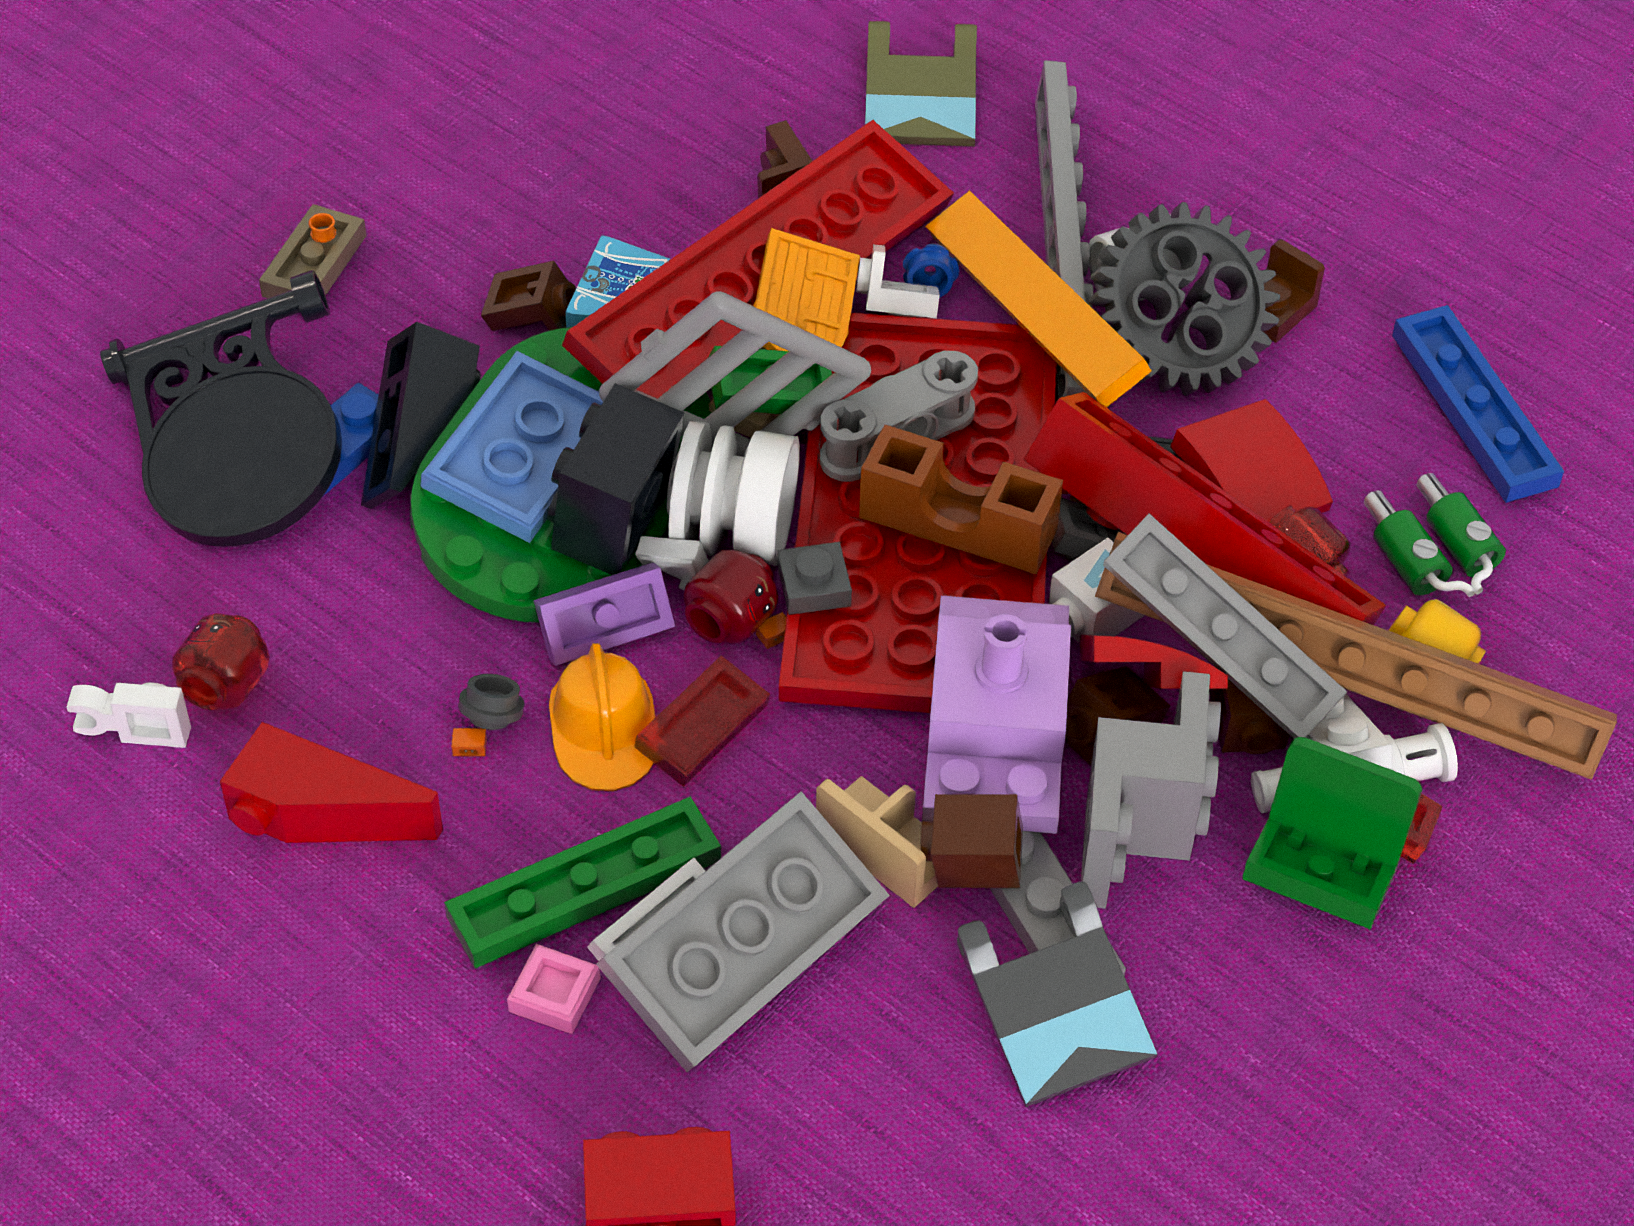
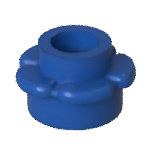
[903,244,959,298]

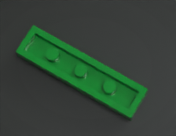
[444,796,721,969]

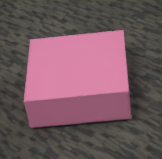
[507,944,601,1034]

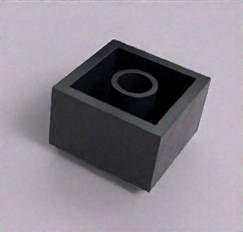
[547,383,684,575]

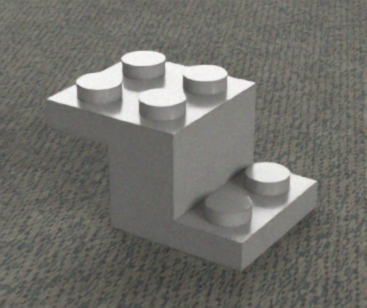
[1081,671,1221,908]

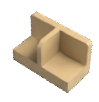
[816,776,938,908]

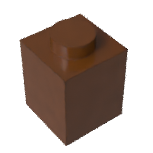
[920,794,1023,888]

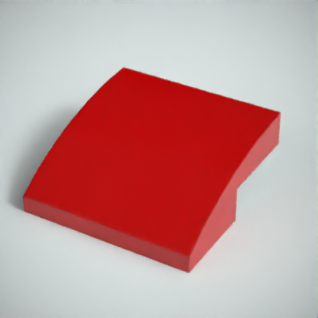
[1170,399,1333,529]
[1080,635,1228,689]

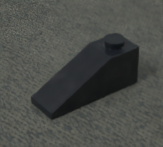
[361,322,481,509]

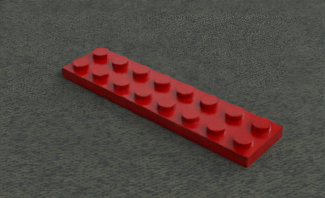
[562,120,954,399]

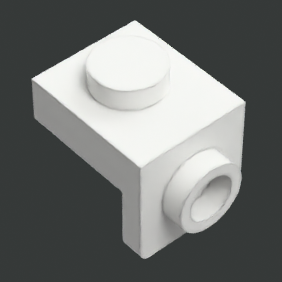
[856,244,940,319]

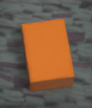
[756,612,787,649]
[451,728,487,756]

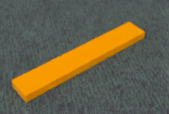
[925,190,1152,408]

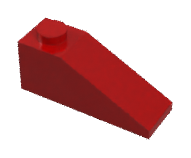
[220,722,443,843]

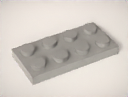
[596,791,890,1072]

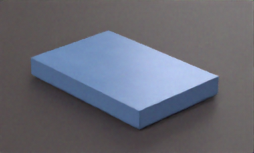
[421,351,603,543]

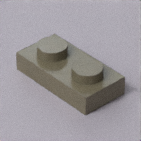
[259,204,367,298]

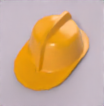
[549,643,658,791]

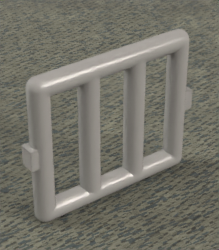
[599,291,871,457]

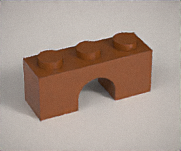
[859,424,1063,574]

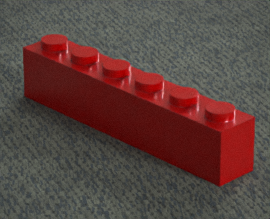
[1023,392,1387,625]

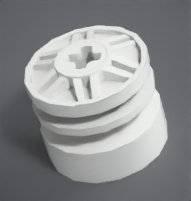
[667,421,800,566]

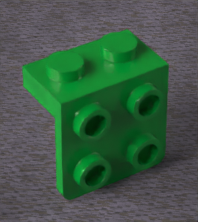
[1242,737,1422,930]

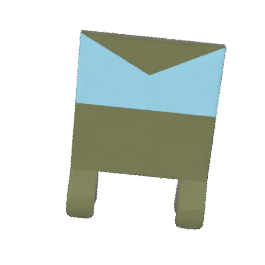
[865,21,977,146]

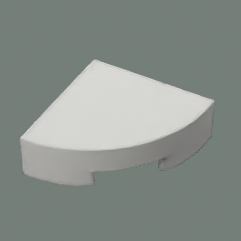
[635,536,709,590]

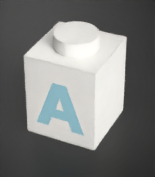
[1049,538,1145,643]

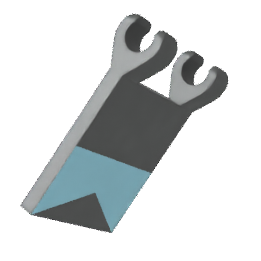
[957,882,1158,1108]

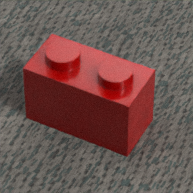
[583,1127,736,1226]

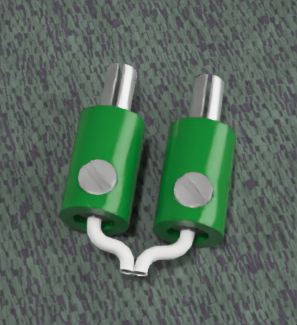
[1364,473,1506,597]

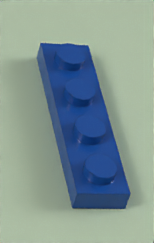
[1392,305,1564,503]

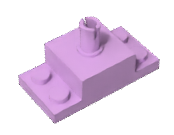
[922,596,1071,834]

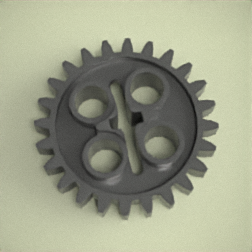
[1089,202,1280,396]

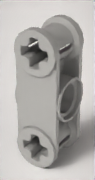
[820,351,978,482]

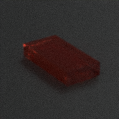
[634,655,770,787]

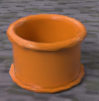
[309,213,336,243]

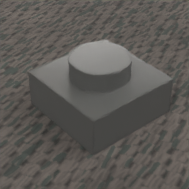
[1052,497,1117,561]
[777,542,852,615]

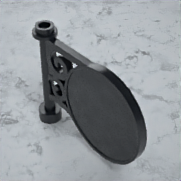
[100,270,342,546]

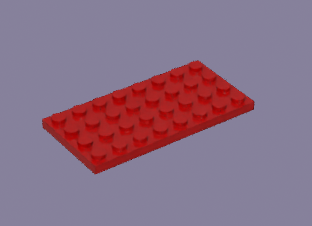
[778,313,1057,713]

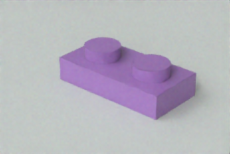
[533,562,675,666]

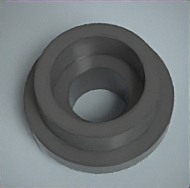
[458,674,524,730]

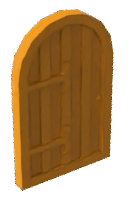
[753,228,860,351]

